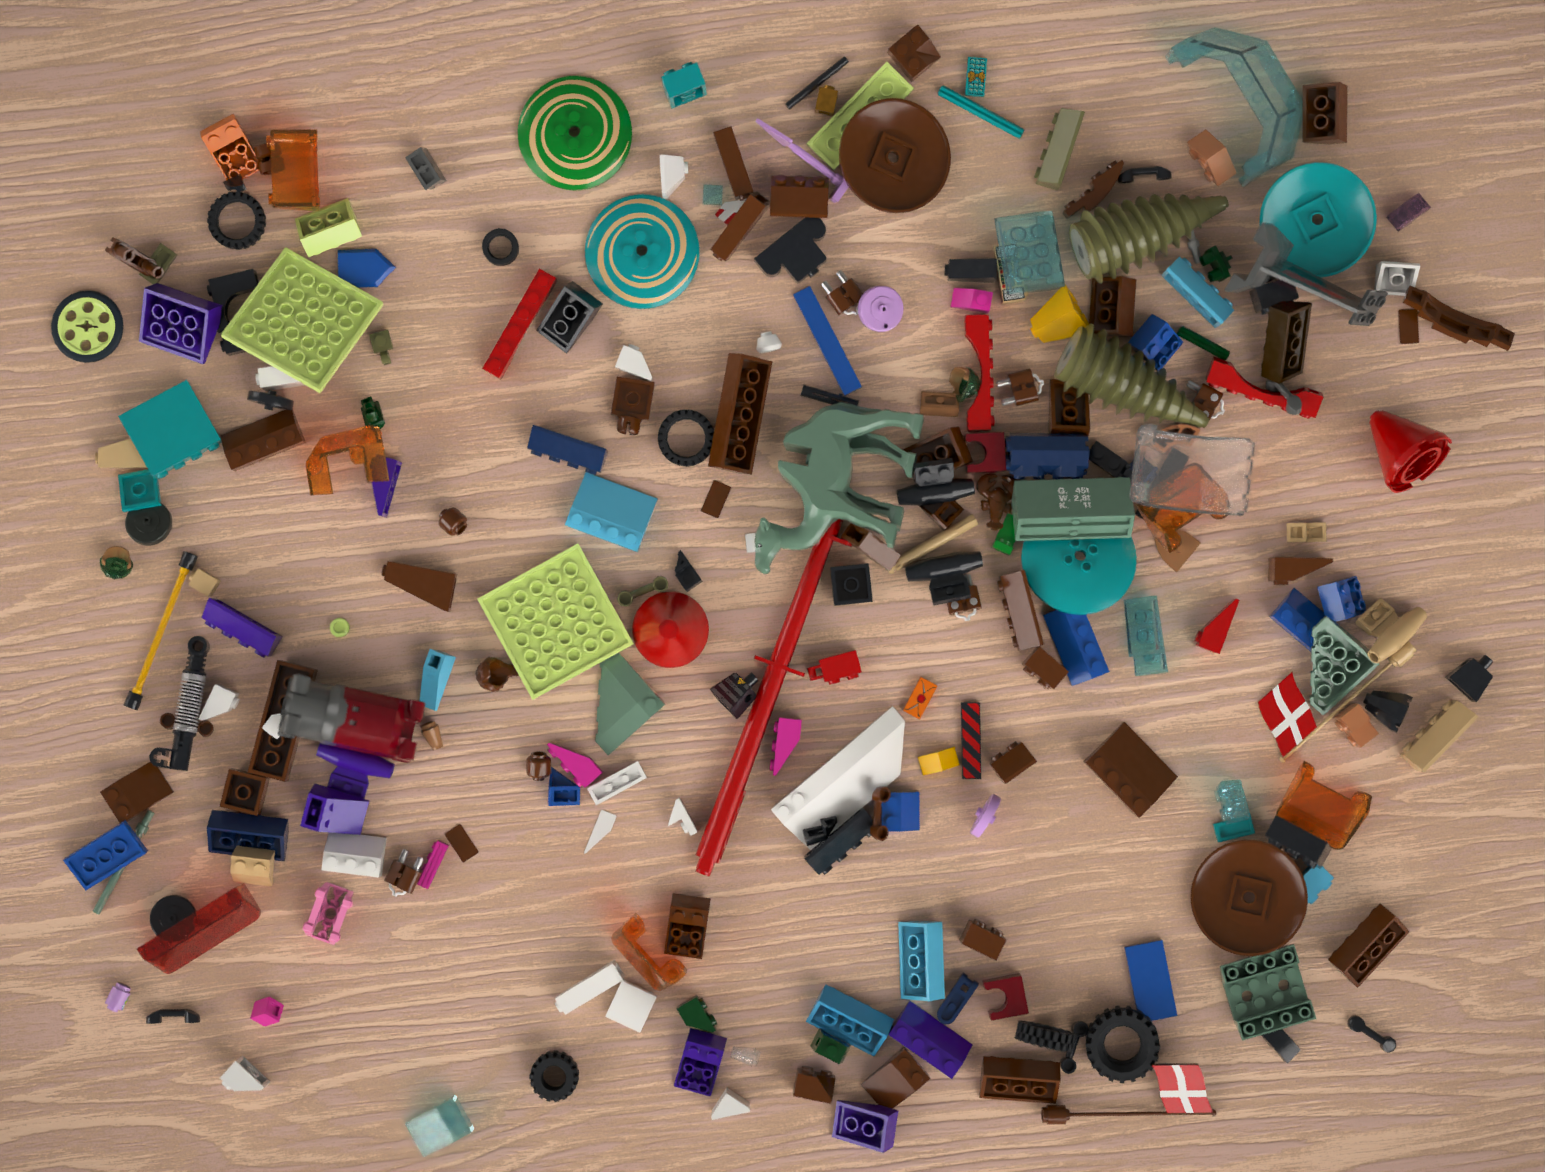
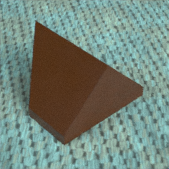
[919,501,964,530]

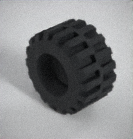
[529,1050,579,1102]

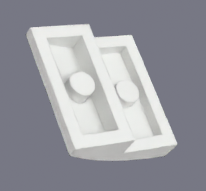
[605,979,657,1033]

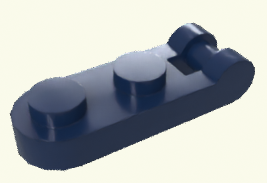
[937,972,979,1024]

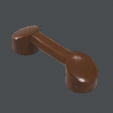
[160,713,214,737]
[870,786,891,841]

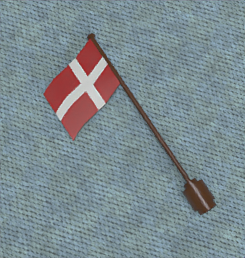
[1041,1063,1216,1125]

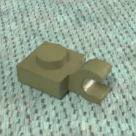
[369,330,394,365]

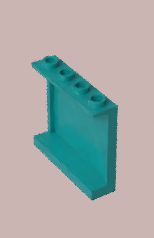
[118,380,222,479]

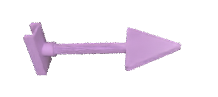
[755,118,849,203]

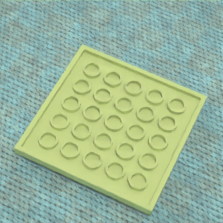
[221,247,383,393]
[477,544,634,700]

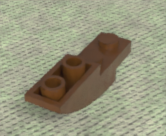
[1063,160,1124,219]

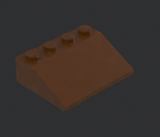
[1083,722,1178,818]

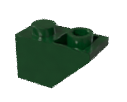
[677,995,717,1032]

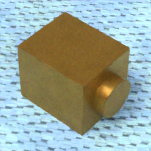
[815,85,838,116]

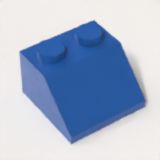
[881,792,920,832]

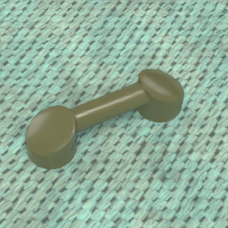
[617,576,668,607]

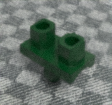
[1199,245,1233,282]
[361,396,386,431]

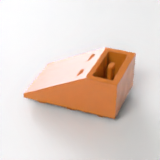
[200,113,260,180]

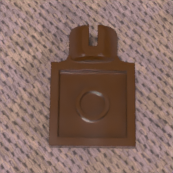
[611,376,655,435]

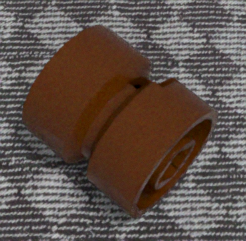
[254,142,285,175]

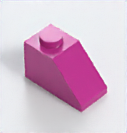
[951,288,993,314]

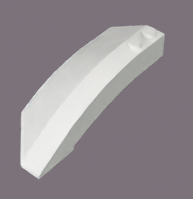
[771,706,905,850]

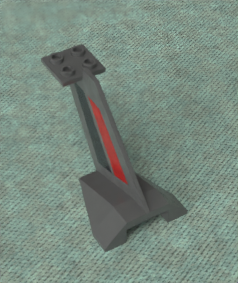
[1225,222,1388,326]

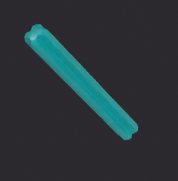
[938,85,1024,139]

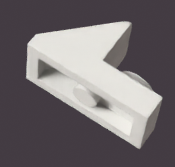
[668,797,698,836]

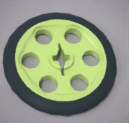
[51,290,124,363]

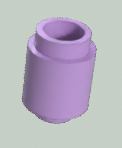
[105,982,131,1012]

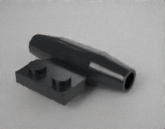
[897,458,975,506]
[905,551,983,606]

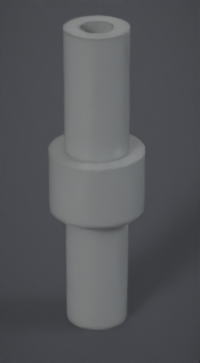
[1187,230,1201,264]

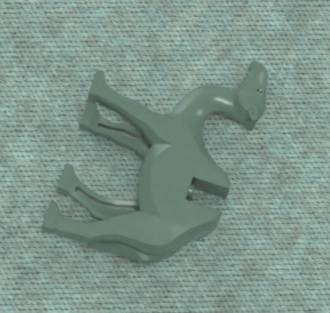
[755,402,924,574]

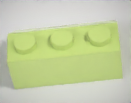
[295,198,362,257]

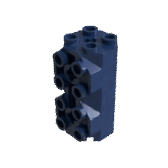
[1005,433,1089,480]

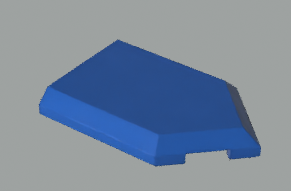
[338,249,396,288]

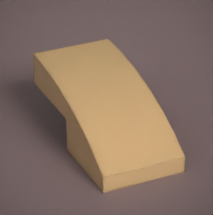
[1287,522,1327,542]

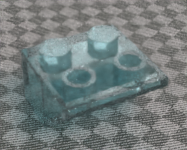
[1214,779,1251,825]

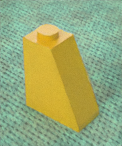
[1030,284,1089,343]

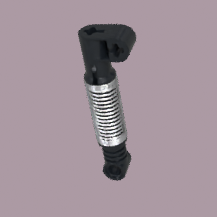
[149,636,210,771]

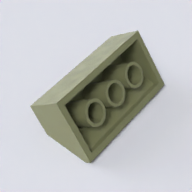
[1034,108,1085,191]

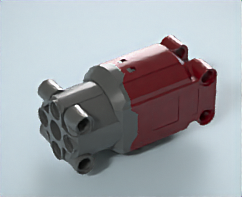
[277,674,426,763]

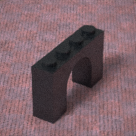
[207,269,259,356]

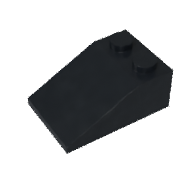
[536,281,603,354]

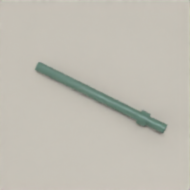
[93,810,155,915]

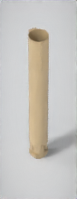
[887,514,978,574]

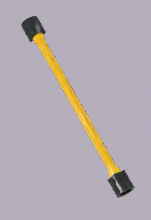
[124,551,198,710]

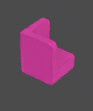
[250,996,284,1026]

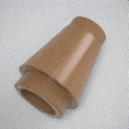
[421,721,443,751]

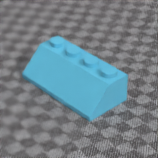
[1161,256,1234,329]
[898,921,945,1001]

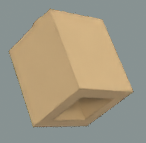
[188,568,221,597]

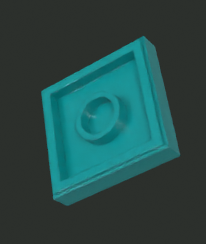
[118,469,161,512]

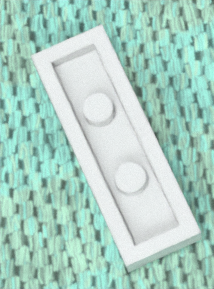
[587,761,647,805]

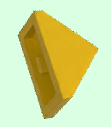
[918,747,960,775]

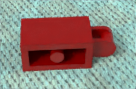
[807,650,862,685]

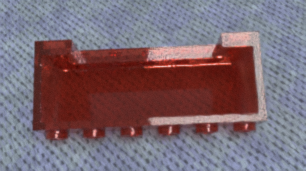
[137,883,261,974]

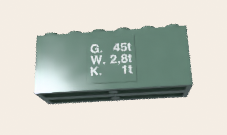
[1011,477,1135,541]

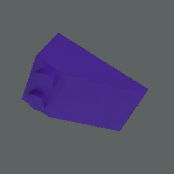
[368,454,402,518]
[832,1100,898,1153]

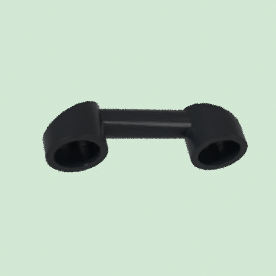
[1118,166,1172,184]
[146,1009,200,1024]
[1348,1015,1396,1053]
[1060,1021,1089,1074]

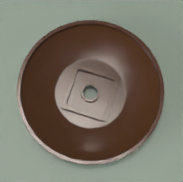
[839,98,951,213]
[1191,840,1308,956]

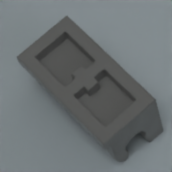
[405,147,447,190]

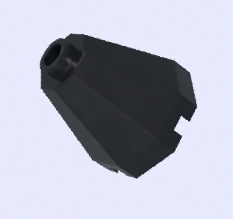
[1363,690,1413,733]

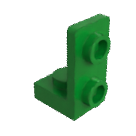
[991,514,1015,556]

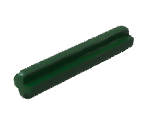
[1177,326,1230,360]

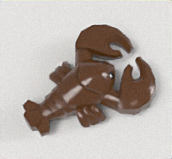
[976,473,1017,531]

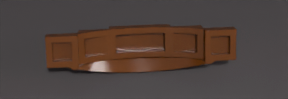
[1403,285,1515,351]

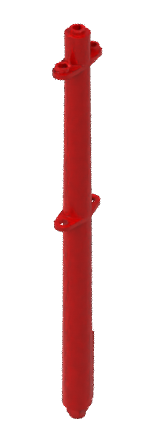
[695,519,852,877]

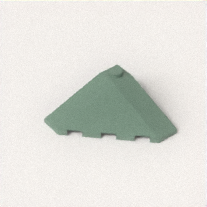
[1310,616,1380,716]
[595,653,665,755]

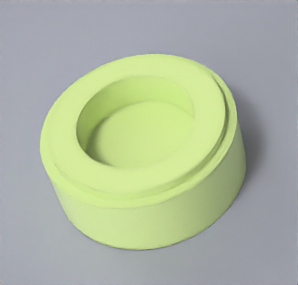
[330,618,350,637]

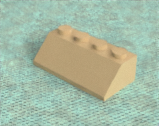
[1400,700,1478,772]

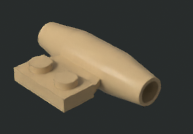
[1355,598,1427,664]

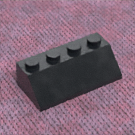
[804,807,873,875]

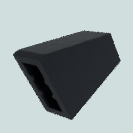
[944,259,997,283]

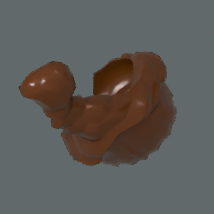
[476,657,519,692]

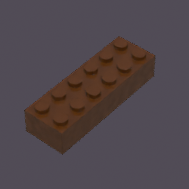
[708,353,773,475]
[247,660,318,782]

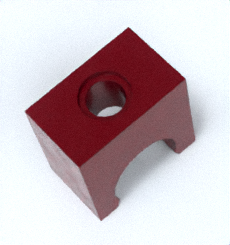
[964,432,1006,474]
[982,973,1029,1021]

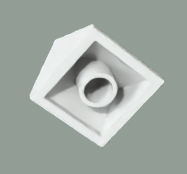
[1374,261,1420,296]
[711,1088,750,1120]

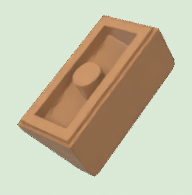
[920,391,959,417]

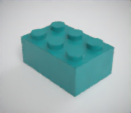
[661,62,707,109]

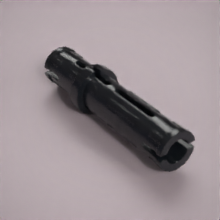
[801,385,859,406]

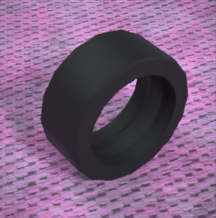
[482,228,519,266]

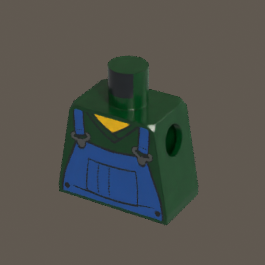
[810,1029,851,1064]

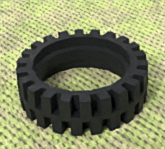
[207,191,266,250]
[658,409,714,467]

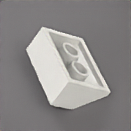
[321,833,387,878]

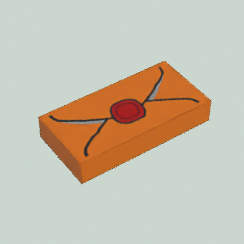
[903,677,937,720]

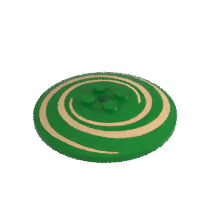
[518,76,632,191]

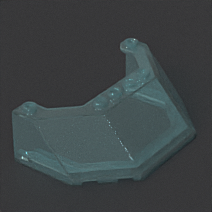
[1165,27,1303,187]

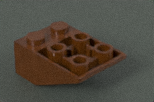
[664,893,711,959]

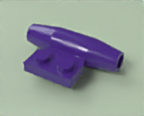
[316,744,395,799]

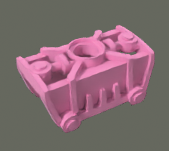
[303,882,354,945]

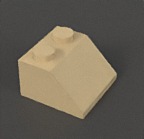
[231,846,275,887]

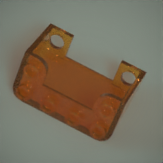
[611,912,687,991]

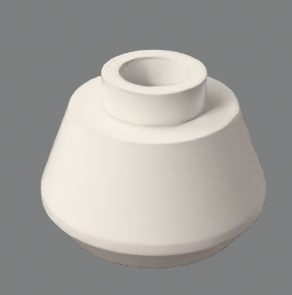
[756,331,782,353]

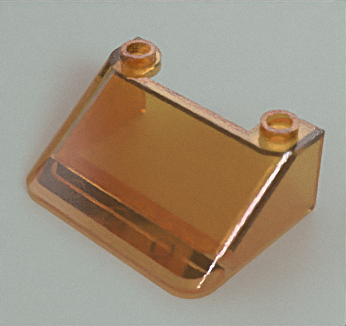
[1276,761,1372,850]

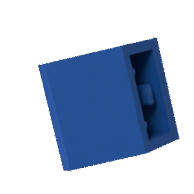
[1128,314,1184,371]
[1317,576,1366,622]

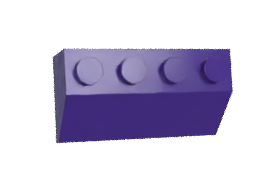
[202,598,283,658]
[888,1000,973,1079]

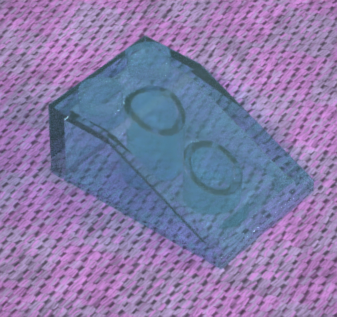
[405,1095,474,1157]

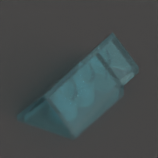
[1124,596,1168,676]

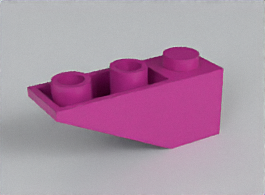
[770,717,802,776]
[547,742,603,788]

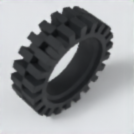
[1015,1020,1077,1052]

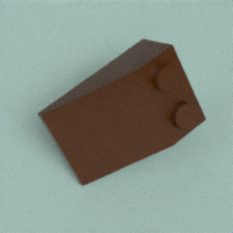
[1048,379,1090,436]
[903,426,973,484]
[1268,557,1333,585]
[100,762,174,823]
[861,1047,930,1109]

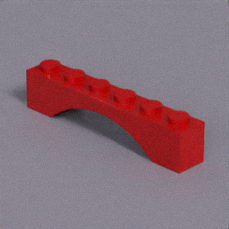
[482,268,558,380]
[964,315,995,431]
[1205,356,1324,419]

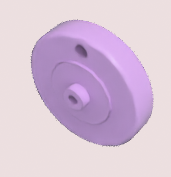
[858,286,904,332]
[970,794,1001,838]

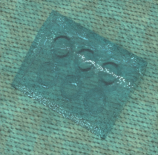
[994,211,1065,294]

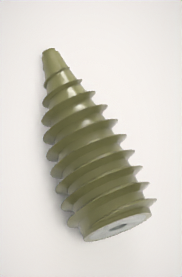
[1069,193,1229,284]
[1054,323,1210,428]

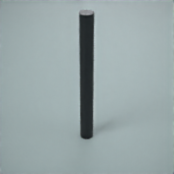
[785,56,849,110]

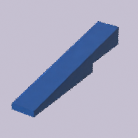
[793,286,862,396]

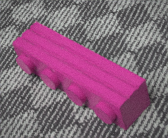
[417,840,449,889]

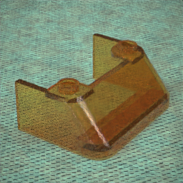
[306,425,389,496]

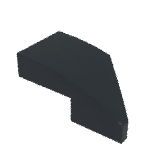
[803,816,837,846]

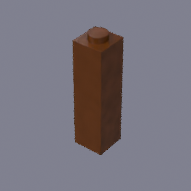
[713,126,754,201]

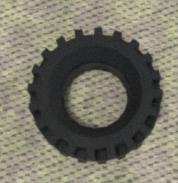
[1086,1006,1160,1083]

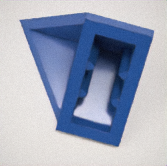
[548,767,580,806]

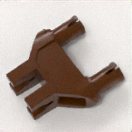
[105,237,164,279]

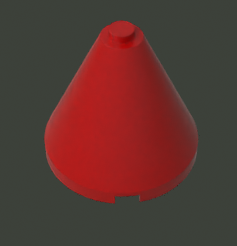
[1369,410,1452,493]
[632,591,709,668]

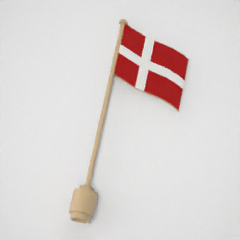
[1258,641,1417,763]

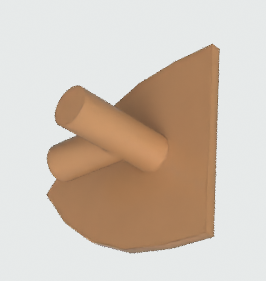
[1154,528,1201,573]

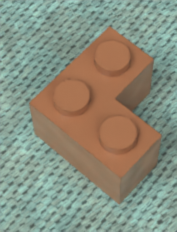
[1187,129,1237,186]
[1334,703,1379,748]

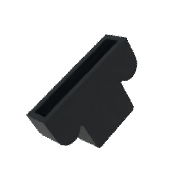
[754,217,826,284]

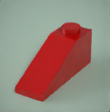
[1194,599,1240,654]

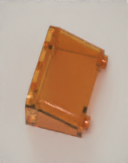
[266,129,320,211]

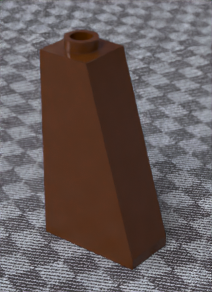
[710,192,770,261]
[382,561,458,612]

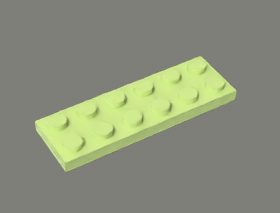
[807,62,914,171]

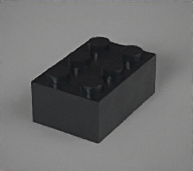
[1265,815,1331,869]

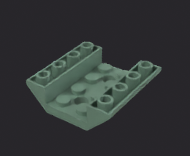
[1220,944,1316,1041]

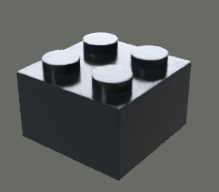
[1249,279,1299,315]
[830,563,873,606]

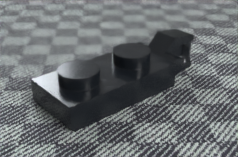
[1089,441,1136,482]

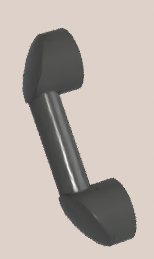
[1265,379,1302,415]

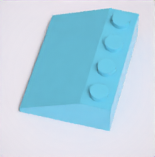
[565,472,658,552]

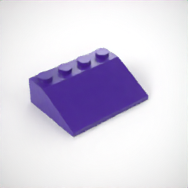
[139,283,222,364]

